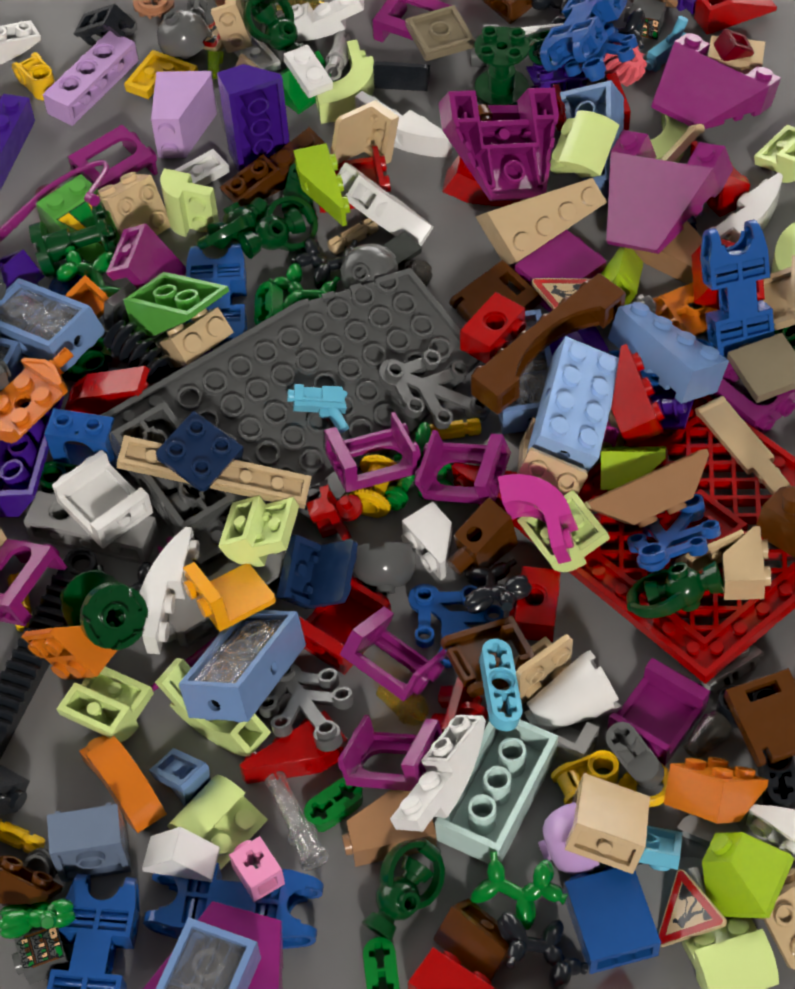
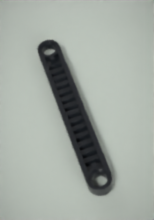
[0,547,98,759]

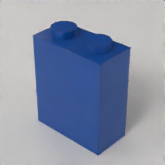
[564,866,661,974]

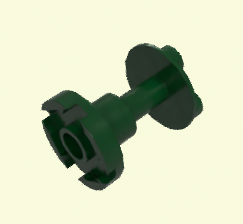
[474,25,530,106]
[29,202,117,279]
[60,570,148,650]

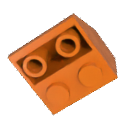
[21,626,117,680]
[664,757,769,824]

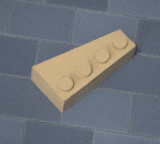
[475,178,607,265]

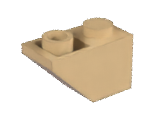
[722,526,771,600]

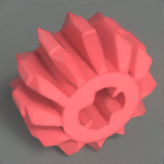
[604,42,647,87]

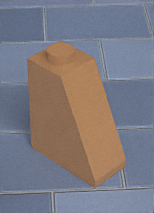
[633,221,702,285]
[342,790,437,867]

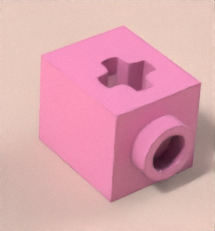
[229,836,285,903]

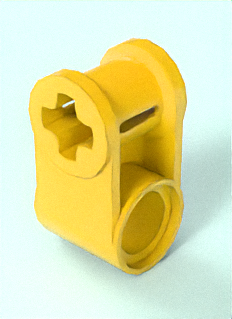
[12,52,55,101]
[551,750,619,805]

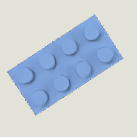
[527,336,619,471]

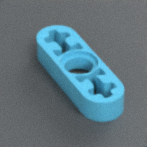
[479,639,523,731]

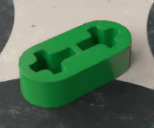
[254,281,283,325]
[304,777,363,832]
[363,937,400,989]

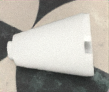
[524,650,622,731]

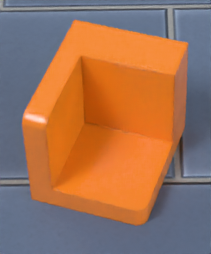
[65,275,108,319]

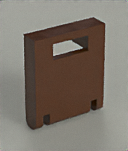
[449,260,541,322]
[440,616,535,698]
[724,668,795,767]

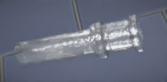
[265,771,330,871]

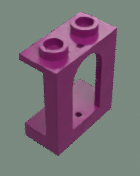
[373,0,452,43]
[68,125,158,190]
[709,346,795,434]
[324,412,421,493]
[414,430,511,504]
[0,539,67,627]
[340,607,446,702]
[338,715,442,791]

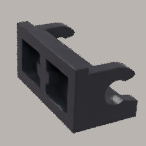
[73,3,135,46]

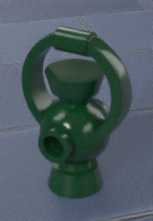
[243,0,305,53]
[238,196,319,259]
[197,197,269,250]
[626,561,725,618]
[362,838,445,942]

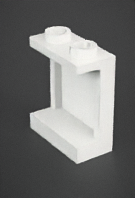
[52,450,153,549]

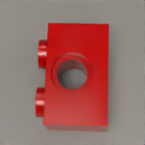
[460,292,527,364]
[509,566,561,642]

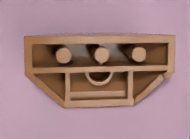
[584,449,709,528]

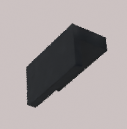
[373,61,430,91]

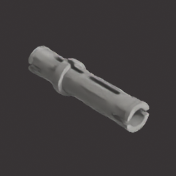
[325,31,350,80]

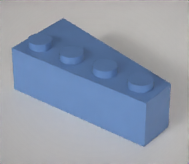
[560,80,624,198]
[608,302,729,404]

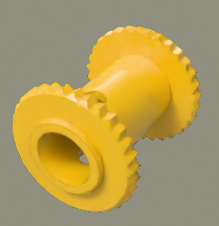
[350,455,399,518]

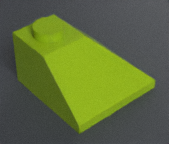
[601,446,666,491]
[702,832,794,918]

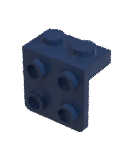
[156,411,244,491]
[277,535,358,609]

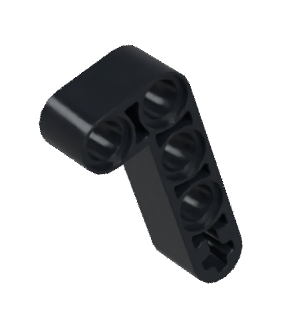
[715,685,795,809]

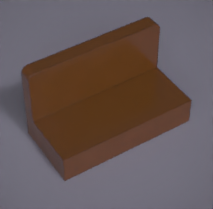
[433,898,509,981]

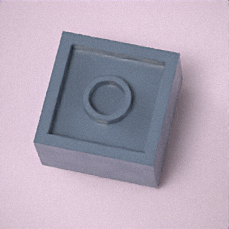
[47,803,131,883]

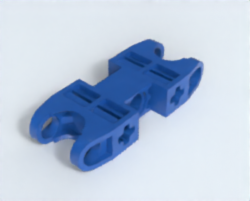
[540,0,627,72]
[700,219,775,359]
[186,243,247,346]
[143,863,324,949]
[47,873,140,989]

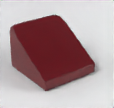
[714,29,754,61]

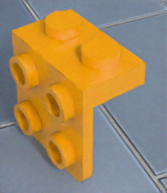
[183,562,276,632]

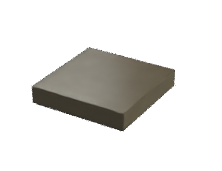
[405,5,476,62]
[727,333,795,403]

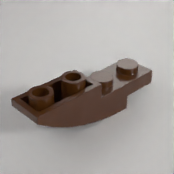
[219,127,325,206]
[0,856,63,905]

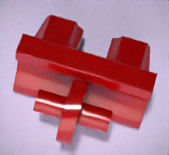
[306,485,363,541]
[431,677,488,733]

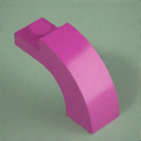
[498,474,578,564]

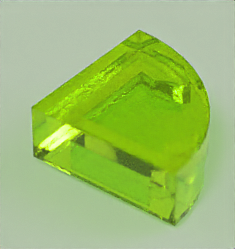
[208,50,224,79]

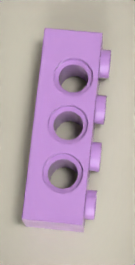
[43,30,138,126]

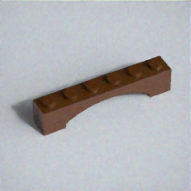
[471,273,626,415]

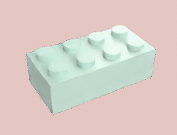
[435,711,558,864]

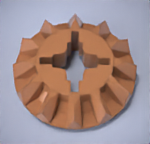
[133,0,175,20]

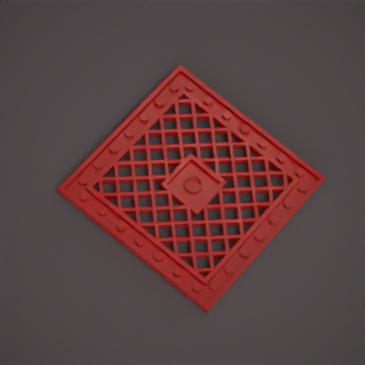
[520,395,795,684]

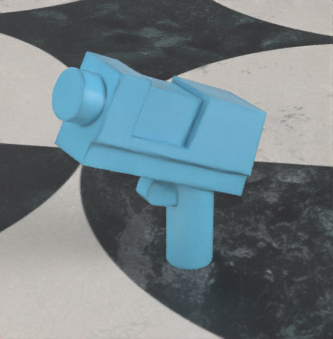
[645,16,688,72]
[287,384,349,434]

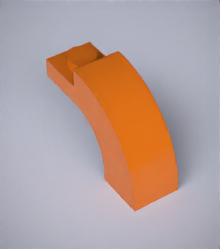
[79,735,167,833]

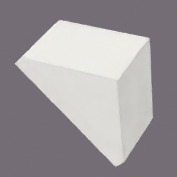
[142,827,220,882]

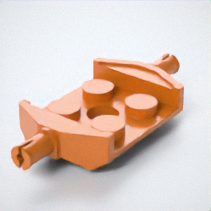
[652,283,717,336]
[0,347,74,444]

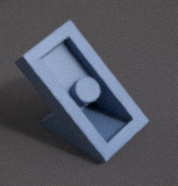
[149,748,210,806]

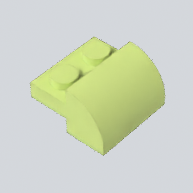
[550,110,619,178]
[754,125,795,183]
[160,168,219,237]
[517,490,610,572]
[218,495,299,567]
[56,666,154,742]
[167,775,268,870]
[682,918,779,989]

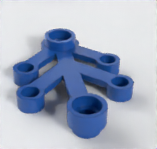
[564,22,638,82]
[627,494,721,572]
[408,584,504,668]

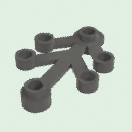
[378,349,491,430]
[258,664,354,752]

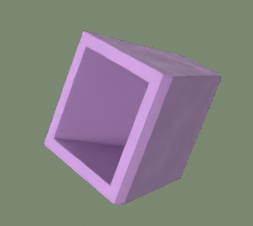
[151,71,217,158]

